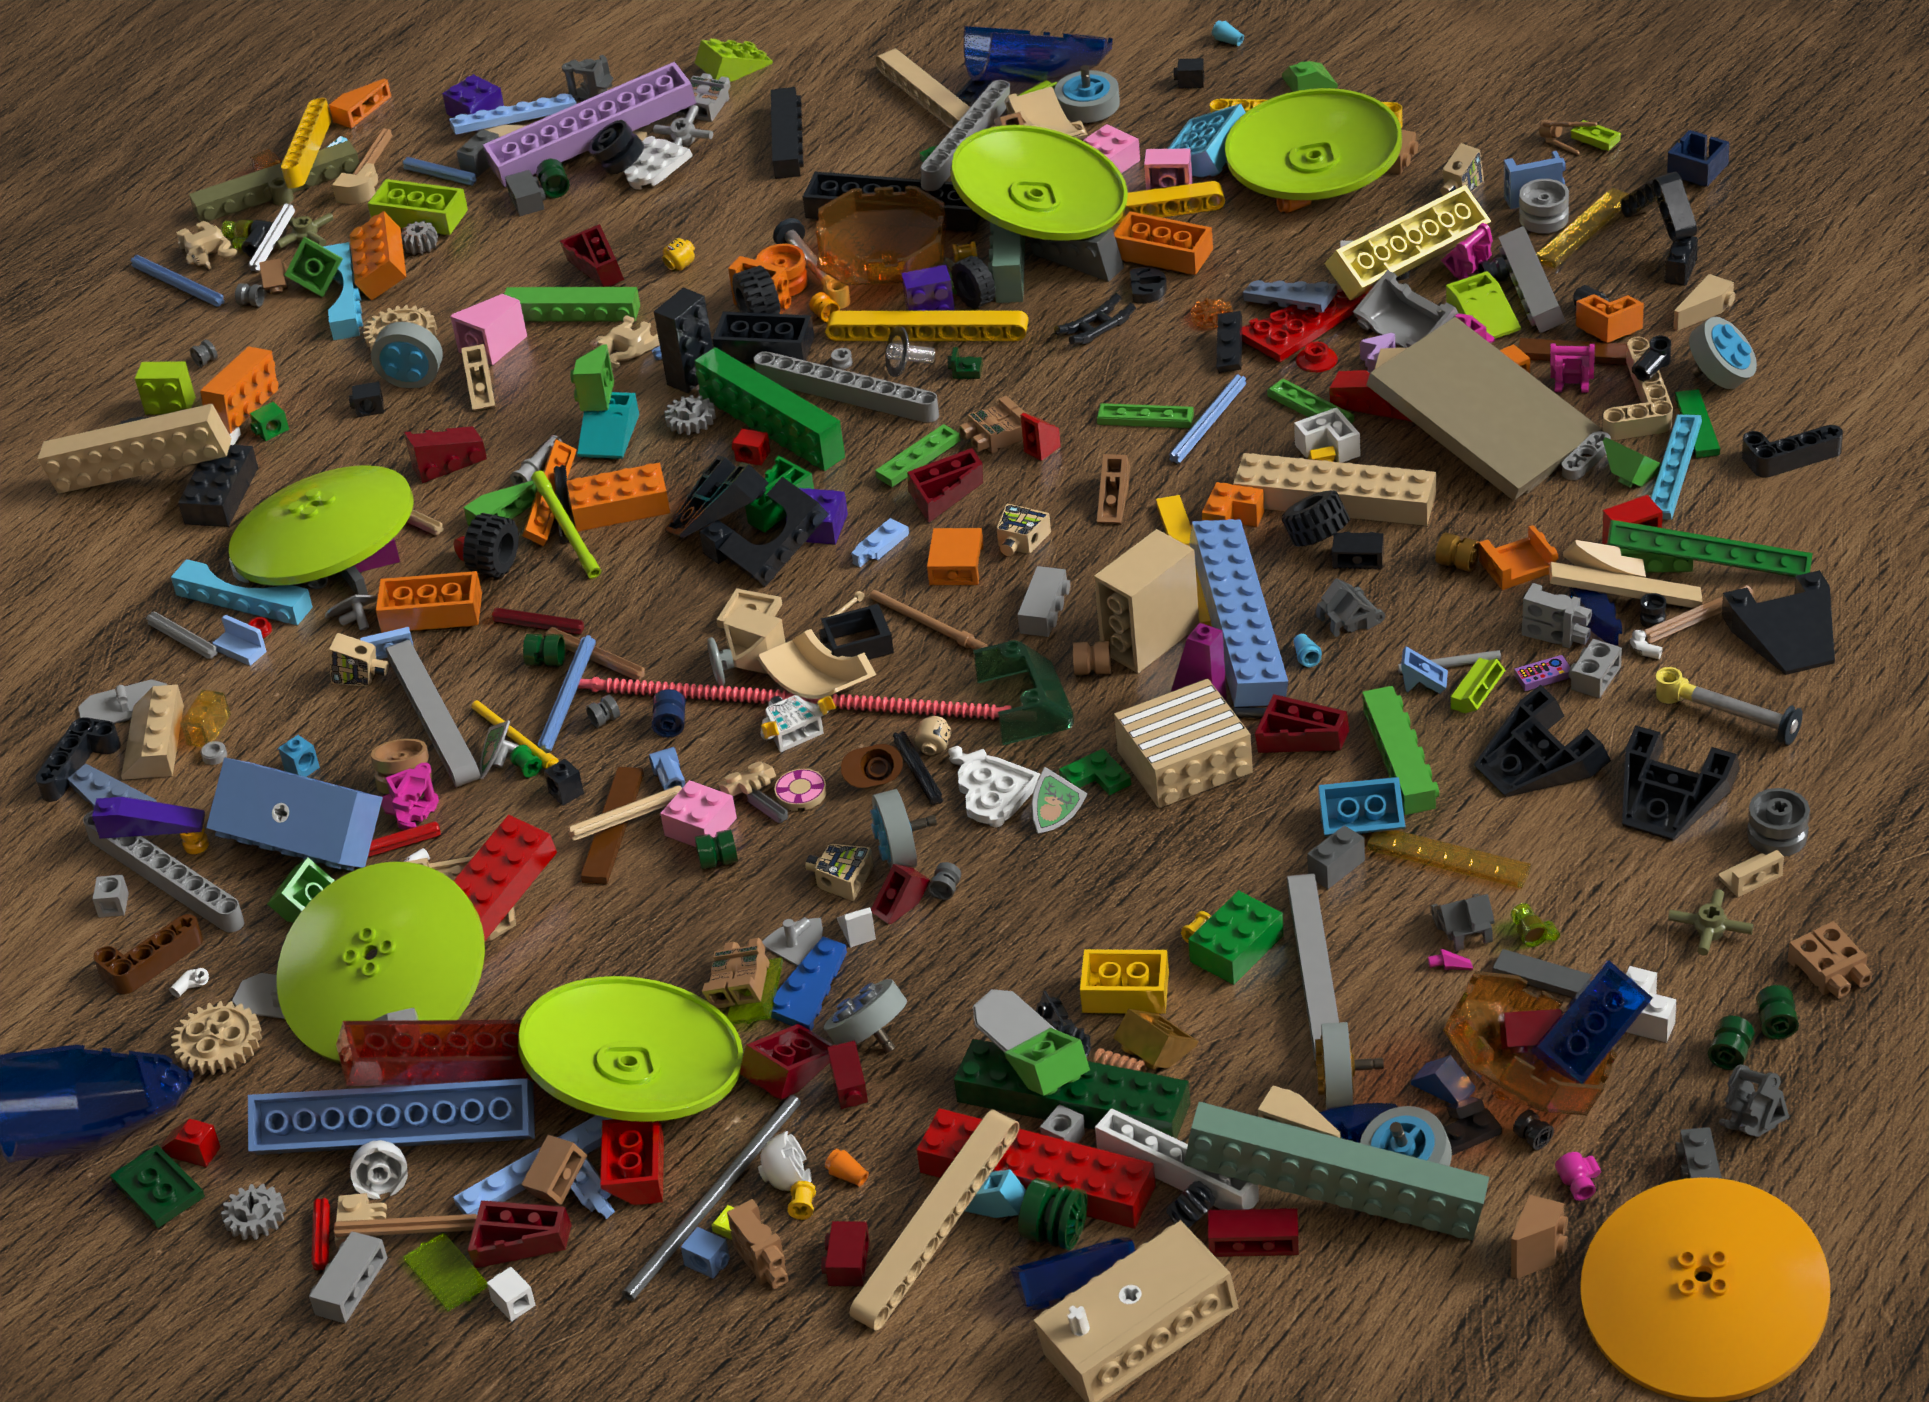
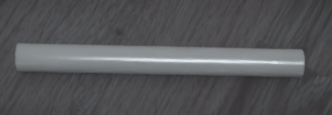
[1398,650,1501,674]

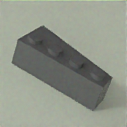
[1028,229,1124,282]

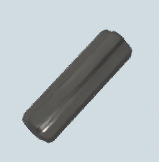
[747,789,788,823]

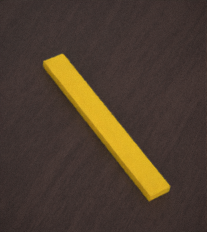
[1156,495,1212,627]

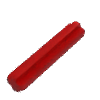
[368,821,441,857]
[311,1198,330,1271]

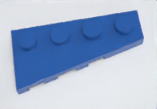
[763,936,847,1031]

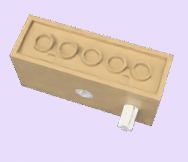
[1034,1220,1239,1402]

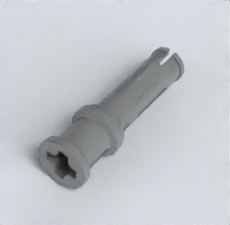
[510,435,562,485]

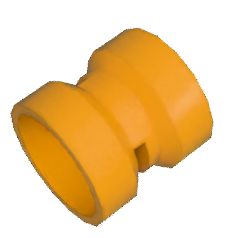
[809,292,840,322]
[179,824,209,854]

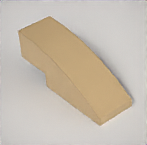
[1563,540,1646,578]

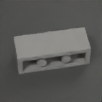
[1018,566,1070,637]
[309,1231,387,1324]

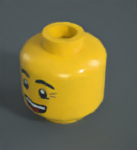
[662,238,695,271]

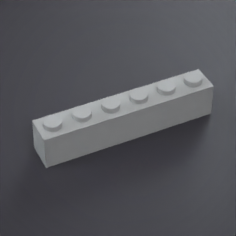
[1498,226,1566,333]

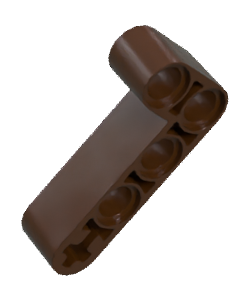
[93,914,203,994]

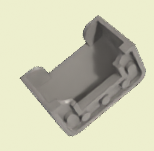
[1353,270,1459,348]

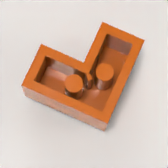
[1576,294,1644,343]
[1202,482,1264,527]

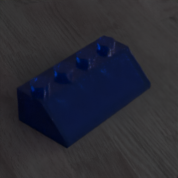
[1530,960,1653,1085]
[1010,1236,1136,1310]

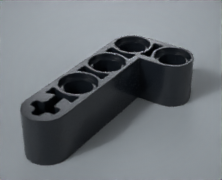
[1742,425,1843,478]
[35,717,121,802]

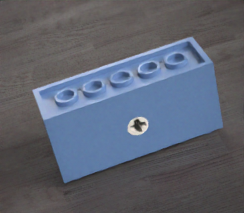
[206,757,383,871]

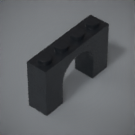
[719,477,829,587]

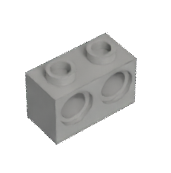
[1569,639,1622,698]

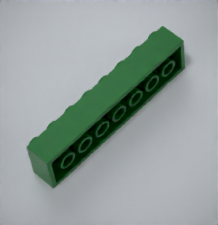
[695,347,845,471]

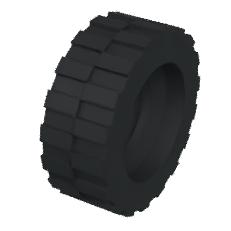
[951,256,996,309]

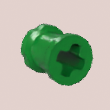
[510,745,542,778]

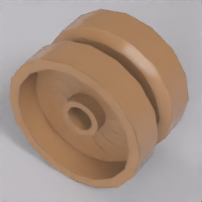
[371,739,432,794]

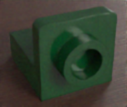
[948,347,983,379]

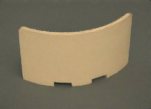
[1004,87,1085,137]
[757,629,876,699]

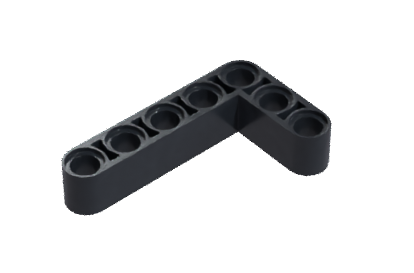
[1620,172,1697,242]

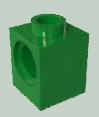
[249,402,289,441]

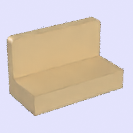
[1719,850,1784,897]

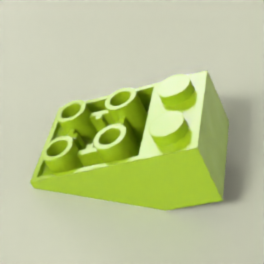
[695,39,773,81]
[1446,271,1521,339]

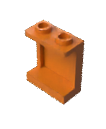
[728,256,791,314]
[1479,525,1558,590]
[927,528,984,585]

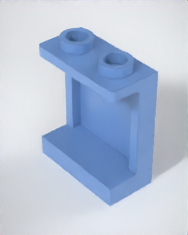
[1504,151,1566,209]

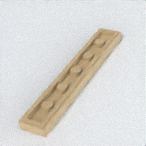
[1549,562,1703,608]

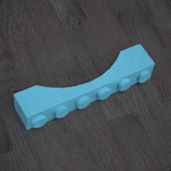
[324,242,363,340]
[171,559,313,625]

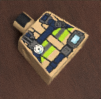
[1440,143,1484,196]
[997,504,1051,556]
[329,633,389,686]
[806,844,874,901]

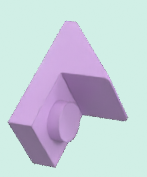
[1360,333,1395,373]

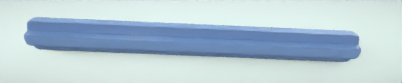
[131,255,225,307]
[1169,374,1246,464]
[537,635,596,753]

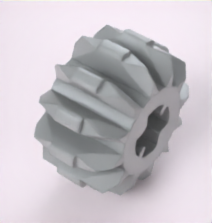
[401,221,438,255]

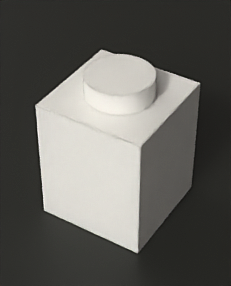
[487,1267,536,1322]

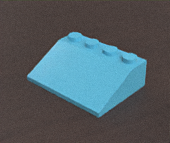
[1168,103,1246,177]

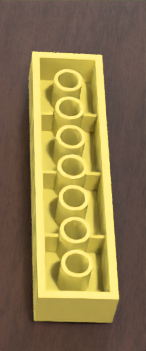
[1325,185,1491,301]

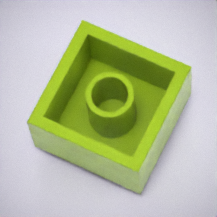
[135,361,196,415]

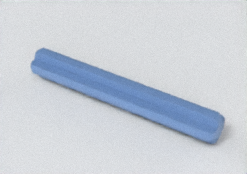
[402,157,477,186]

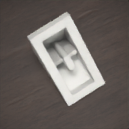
[837,907,876,947]

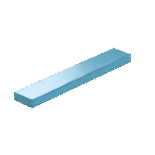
[1651,415,1702,520]

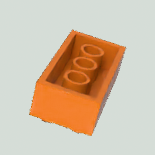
[350,211,406,301]
[1114,211,1213,275]
[200,346,278,434]
[566,462,670,532]
[376,571,482,633]

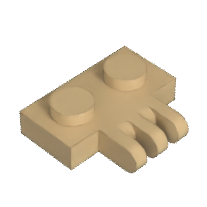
[718,762,776,796]
[335,1193,387,1247]

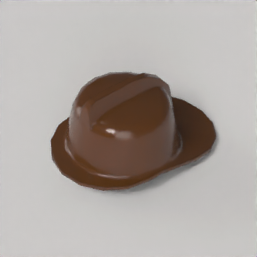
[841,744,903,788]

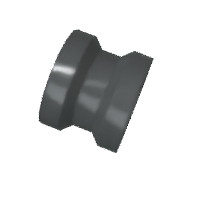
[190,339,218,367]

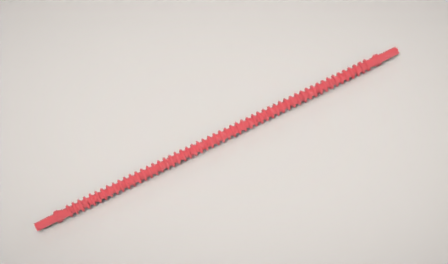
[578,677,1036,721]

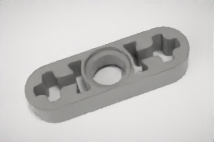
[1562,431,1611,480]

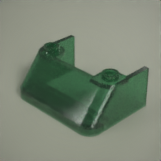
[973,640,1074,745]

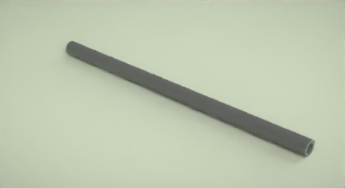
[622,1095,801,1301]

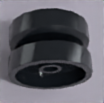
[589,120,644,175]

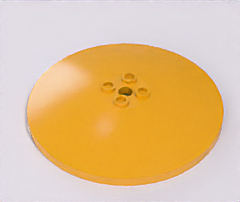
[1580,1177,1830,1402]

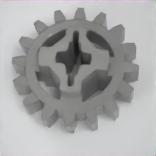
[664,395,716,435]
[221,1184,286,1240]

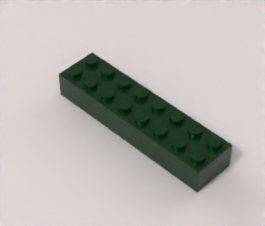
[954,1038,1191,1139]

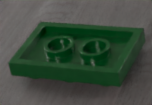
[110,1144,205,1229]

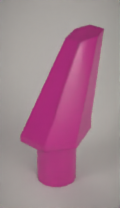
[1428,949,1473,970]

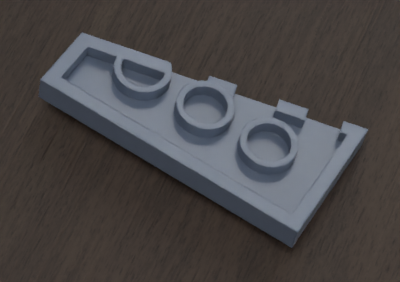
[1243,280,1337,313]
[67,764,157,809]

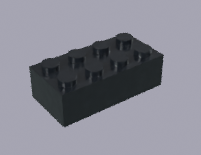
[653,287,713,394]
[712,312,814,363]
[178,445,259,527]

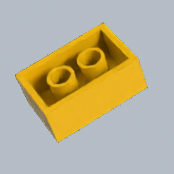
[1080,949,1169,1014]

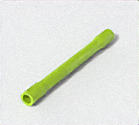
[531,471,601,579]

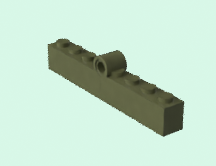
[189,140,359,222]

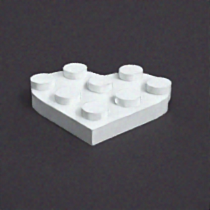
[624,136,693,189]
[958,755,1040,827]

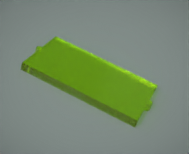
[727,957,783,1025]
[403,1232,488,1311]

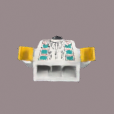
[761,695,836,752]

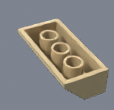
[121,685,184,780]

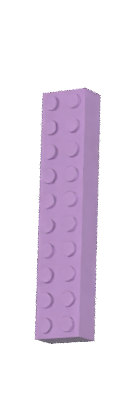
[483,62,696,187]

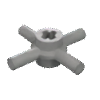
[653,105,713,146]

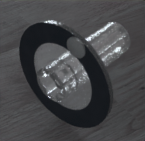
[885,326,935,377]

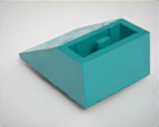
[577,392,639,459]

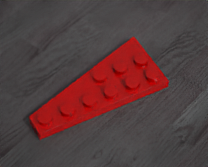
[1242,288,1370,362]

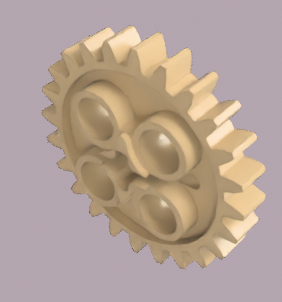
[363,305,437,351]
[171,1001,262,1075]

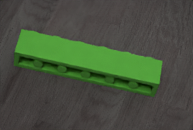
[504,287,640,321]
[1362,686,1439,815]

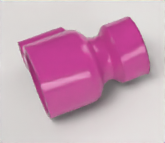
[1555,1152,1601,1201]

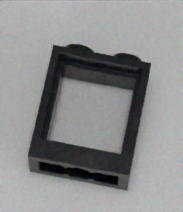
[819,604,894,660]

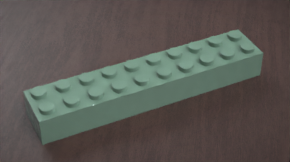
[1184,1102,1489,1240]

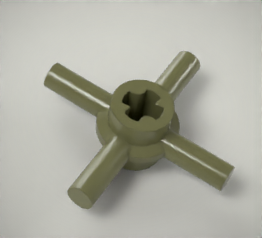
[275,213,334,249]
[1668,889,1754,956]

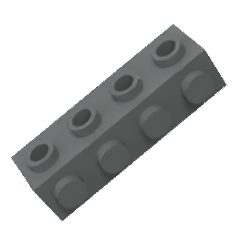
[1675,1127,1722,1179]

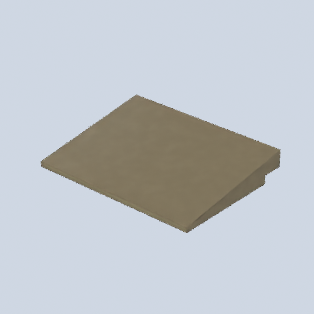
[1366,317,1602,501]

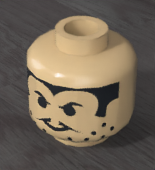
[915,716,951,755]

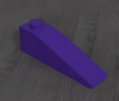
[92,797,205,839]

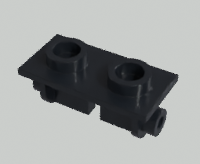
[1036,991,1073,1026]

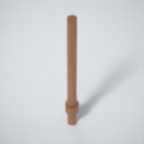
[870,590,988,653]

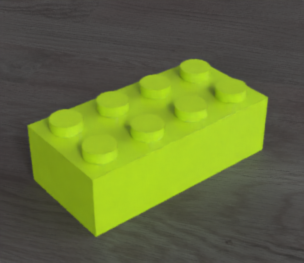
[367,179,468,235]

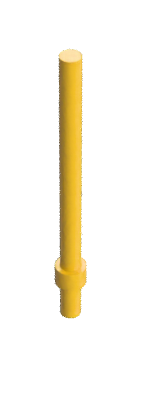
[471,700,559,769]

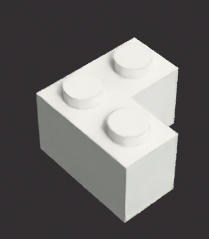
[1294,408,1360,463]
[1612,966,1676,1043]

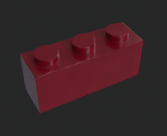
[1208,1208,1299,1257]

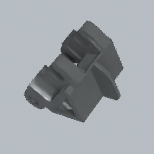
[562,55,613,102]
[1316,578,1385,637]
[1430,893,1495,951]
[1719,1065,1790,1137]

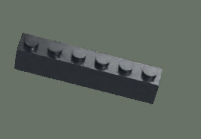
[771,87,804,179]

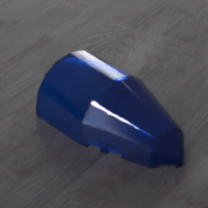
[963,26,1113,84]
[0,1045,194,1163]

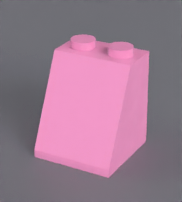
[450,294,527,365]

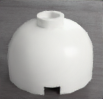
[758,1131,811,1191]
[350,1140,408,1199]

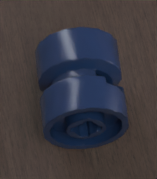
[651,689,686,737]

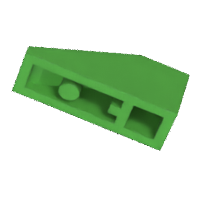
[463,481,537,526]

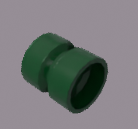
[536,159,570,198]
[523,634,565,666]
[695,829,738,870]
[1756,985,1799,1040]
[1708,1015,1755,1070]

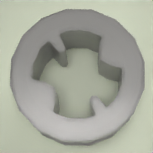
[831,348,853,370]

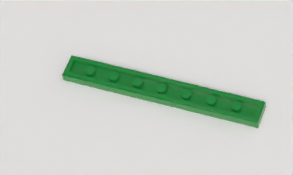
[1607,520,1813,577]

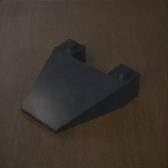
[665,455,769,538]
[1722,570,1835,675]
[1474,684,1611,797]
[1622,725,1740,841]

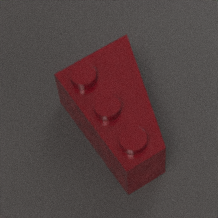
[559,224,624,287]
[404,426,487,483]
[907,448,983,523]
[1255,694,1349,753]
[468,1200,572,1268]

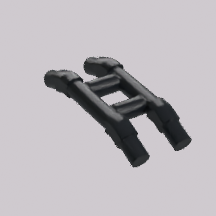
[1054,293,1136,345]

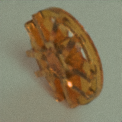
[1190,298,1233,328]

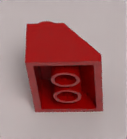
[600,1119,664,1205]

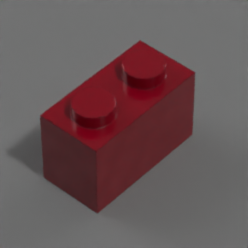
[821,1221,870,1287]

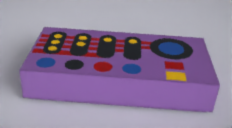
[1514,655,1570,691]

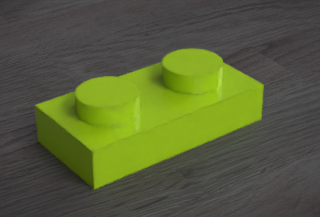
[1571,120,1621,151]

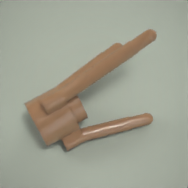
[1539,120,1597,155]

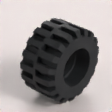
[732,265,780,314]
[1281,490,1350,546]
[463,513,519,578]

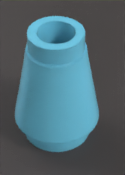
[1212,21,1244,46]
[1294,634,1322,667]

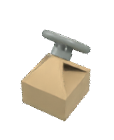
[707,605,786,686]

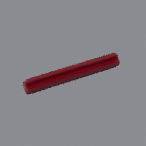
[492,607,584,634]

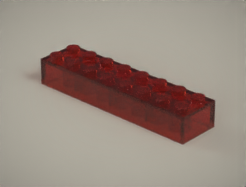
[336,1020,536,1086]

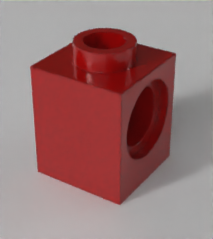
[732,429,771,466]

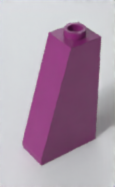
[1171,623,1227,701]

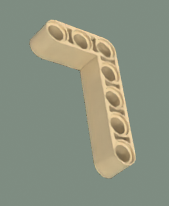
[1602,337,1673,440]

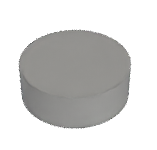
[200,741,227,765]

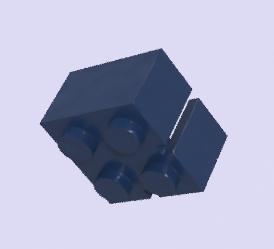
[1667,130,1730,187]

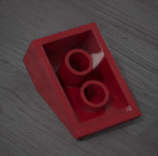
[739,1024,834,1099]

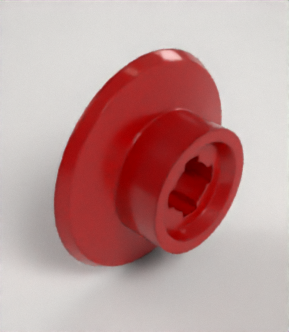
[1296,341,1338,373]

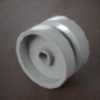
[1519,179,1569,233]

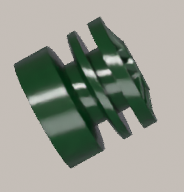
[1018,1178,1088,1250]

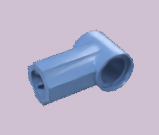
[649,747,685,790]

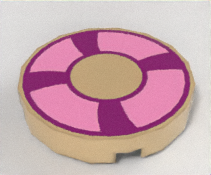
[774,769,827,811]

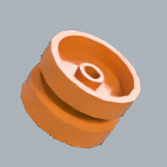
[756,244,808,297]

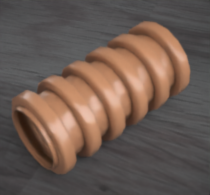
[1091,1048,1146,1072]

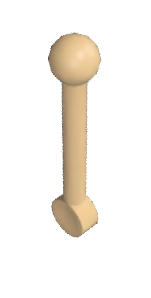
[827,591,864,617]

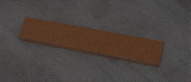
[1518,338,1627,365]
[581,767,644,884]

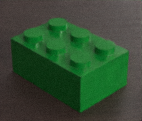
[1188,890,1284,985]

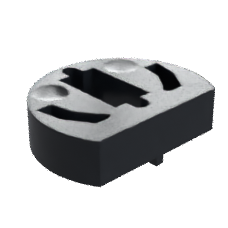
[1130,267,1167,304]

